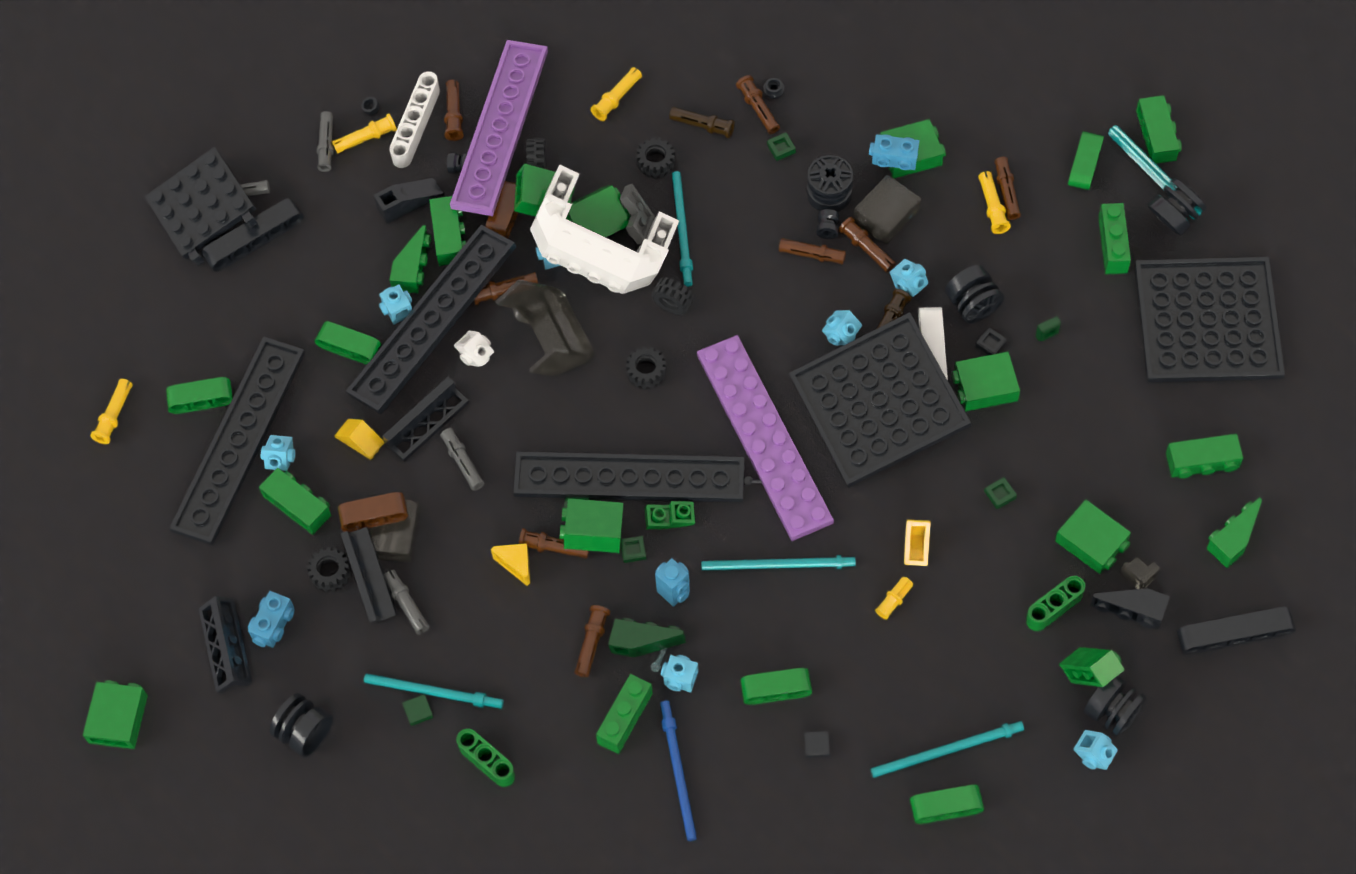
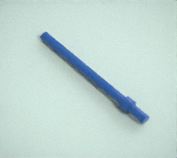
[660,701,697,841]

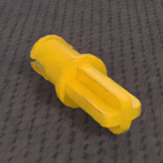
[875,577,913,620]

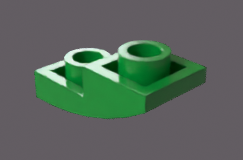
[645,501,695,529]

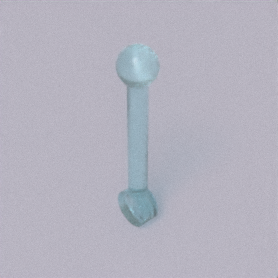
[651,648,668,672]

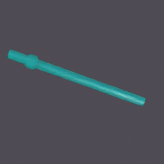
[672,171,693,287]
[364,673,504,709]

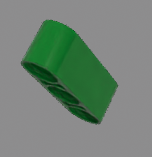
[1068,131,1104,190]
[314,321,382,365]
[166,377,233,414]
[1026,576,1085,631]
[740,668,812,705]
[456,729,515,787]
[910,785,984,824]

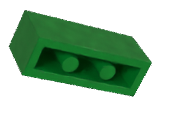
[1136,95,1182,164]
[429,196,466,266]
[1098,203,1131,274]
[1166,434,1243,478]
[259,468,331,535]
[1059,647,1124,687]
[596,674,653,754]

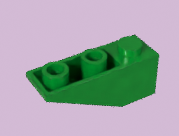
[389,225,431,293]
[1207,497,1262,568]

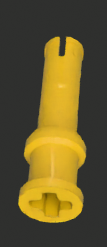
[591,67,642,121]
[332,114,397,154]
[978,171,1011,234]
[90,379,133,444]

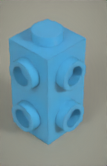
[869,134,919,170]
[655,558,690,607]
[248,591,295,648]

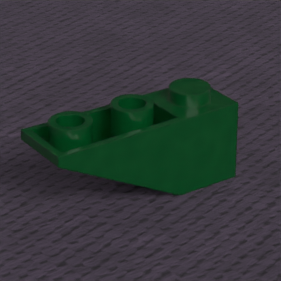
[608,618,686,658]

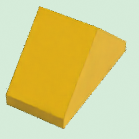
[335,419,384,460]
[904,519,930,566]
[491,544,530,586]

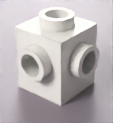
[454,330,494,367]

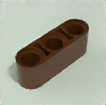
[485,180,519,239]
[338,492,408,532]

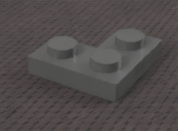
[620,184,655,245]

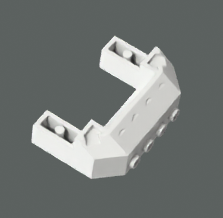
[530,165,679,294]

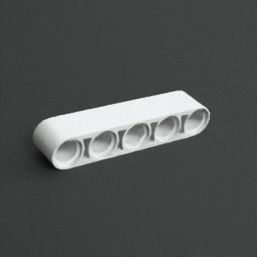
[390,71,440,168]
[918,307,948,380]

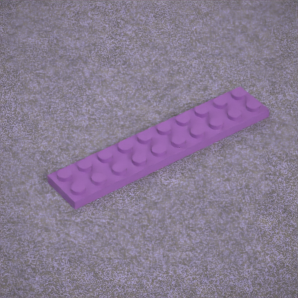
[450,40,548,216]
[697,335,834,541]

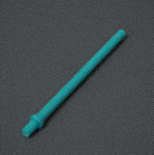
[701,555,855,570]
[870,721,1024,778]

